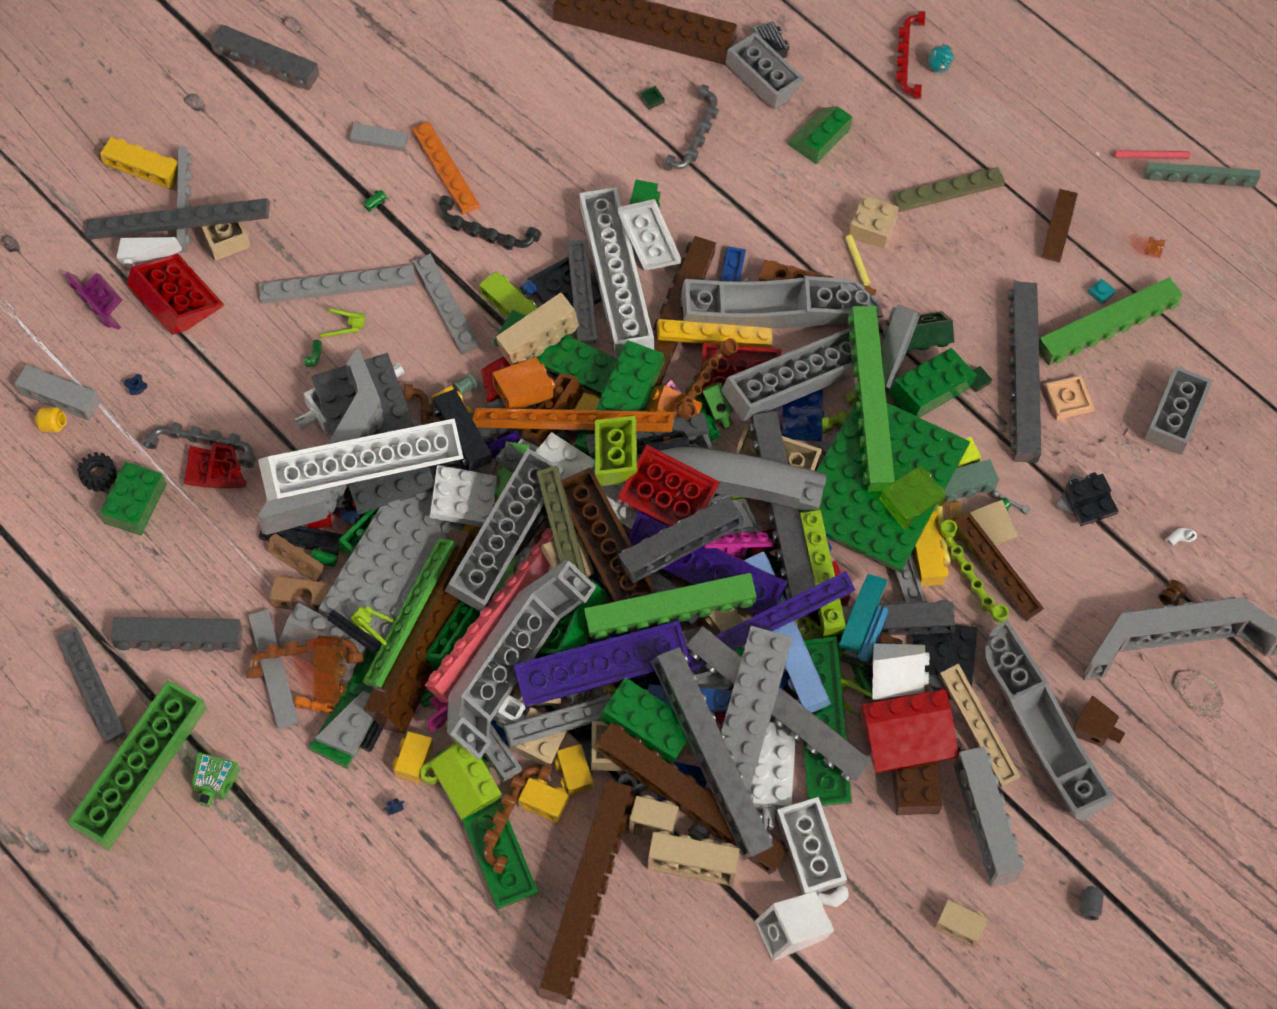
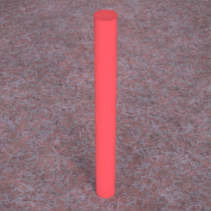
[1114,150,1190,159]

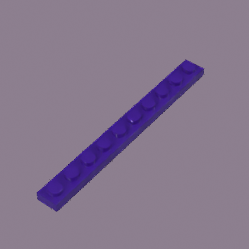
[687,571,856,671]

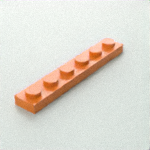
[412,121,479,215]

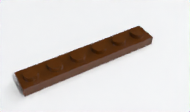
[954,512,1044,622]

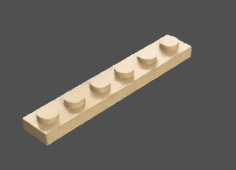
[939,663,1020,787]

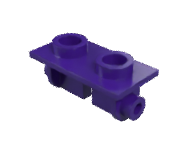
[486,430,520,459]

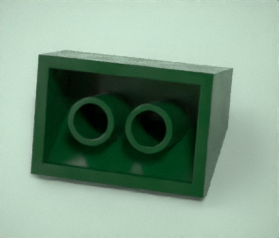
[886,311,955,353]

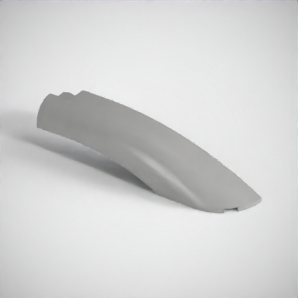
[681,276,883,328]
[637,446,826,512]
[985,619,1114,820]

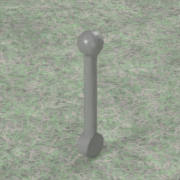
[992,490,1031,515]

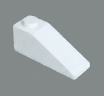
[117,237,182,269]

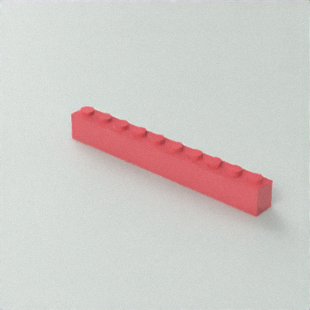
[424,528,554,703]

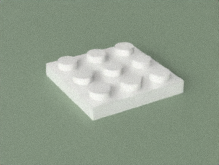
[429,465,497,527]

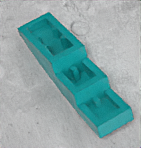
[839,574,887,653]

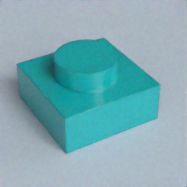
[1088,278,1116,305]

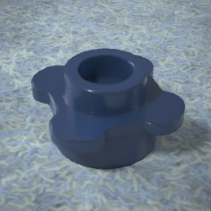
[124,374,147,395]
[383,798,404,816]

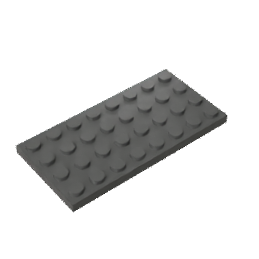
[311,353,435,515]

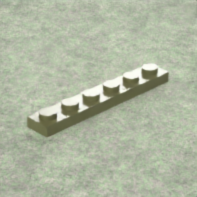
[893,167,1005,212]
[537,465,587,577]

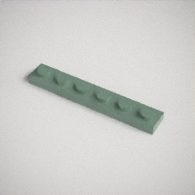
[1144,162,1261,187]

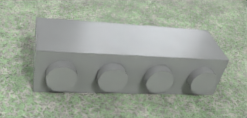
[14,365,100,421]

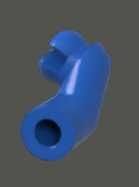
[519,280,537,296]

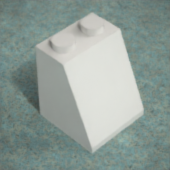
[873,644,929,700]
[754,891,834,961]

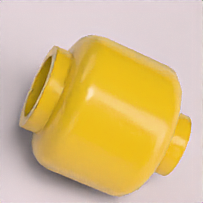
[34,407,67,433]

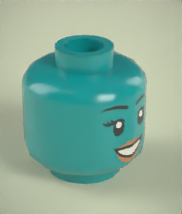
[928,44,955,73]

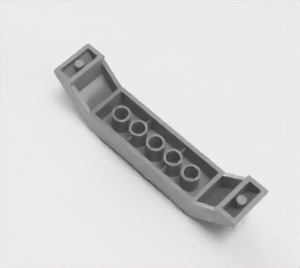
[258,348,384,535]
[447,560,596,760]
[1083,596,1277,681]

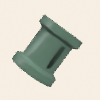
[452,373,478,397]

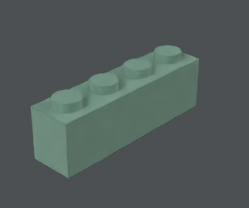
[937,459,999,506]

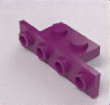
[64,272,123,330]

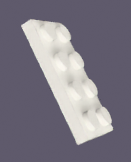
[618,199,681,271]

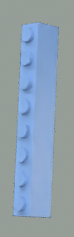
[744,551,831,713]

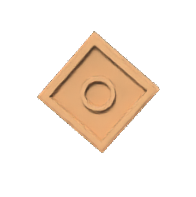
[1043,375,1095,420]

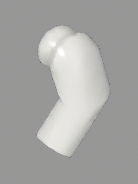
[1165,528,1197,547]
[818,886,849,907]

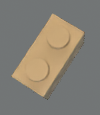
[935,900,989,948]

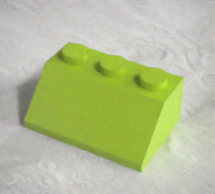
[595,416,637,486]
[430,744,502,820]

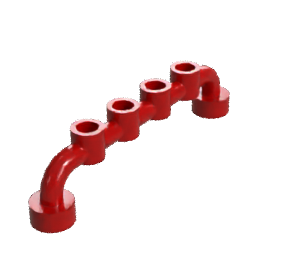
[896,11,926,99]

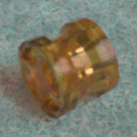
[1145,236,1165,258]

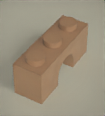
[270,575,334,613]

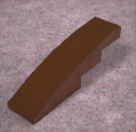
[1041,189,1078,263]

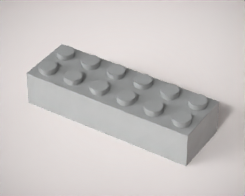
[954,746,1024,887]

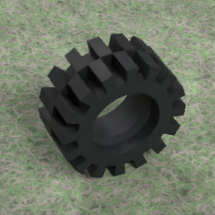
[77,452,117,492]

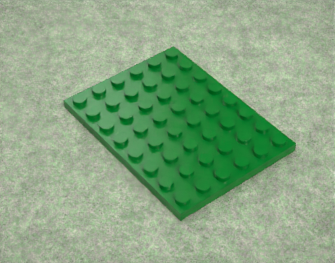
[798,397,970,573]

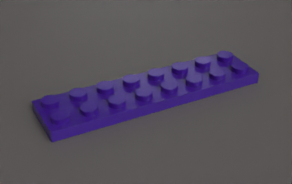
[628,512,787,615]
[514,621,691,707]

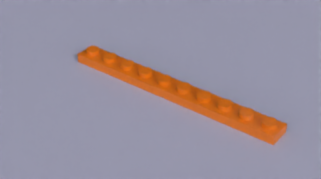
[473,408,675,432]

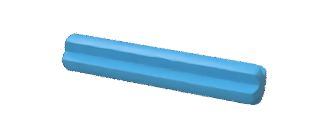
[858,606,888,662]

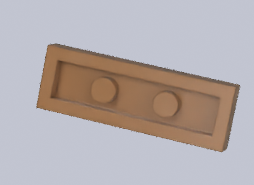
[268,533,324,582]

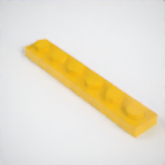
[657,319,773,348]

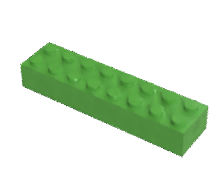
[67,680,207,851]

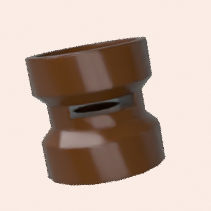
[1158,579,1187,606]

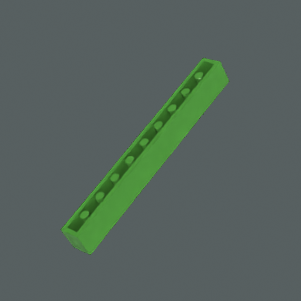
[848,306,895,492]

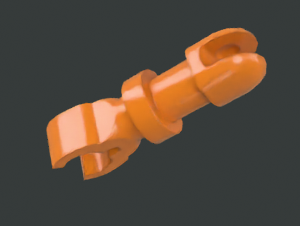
[294,696,336,714]

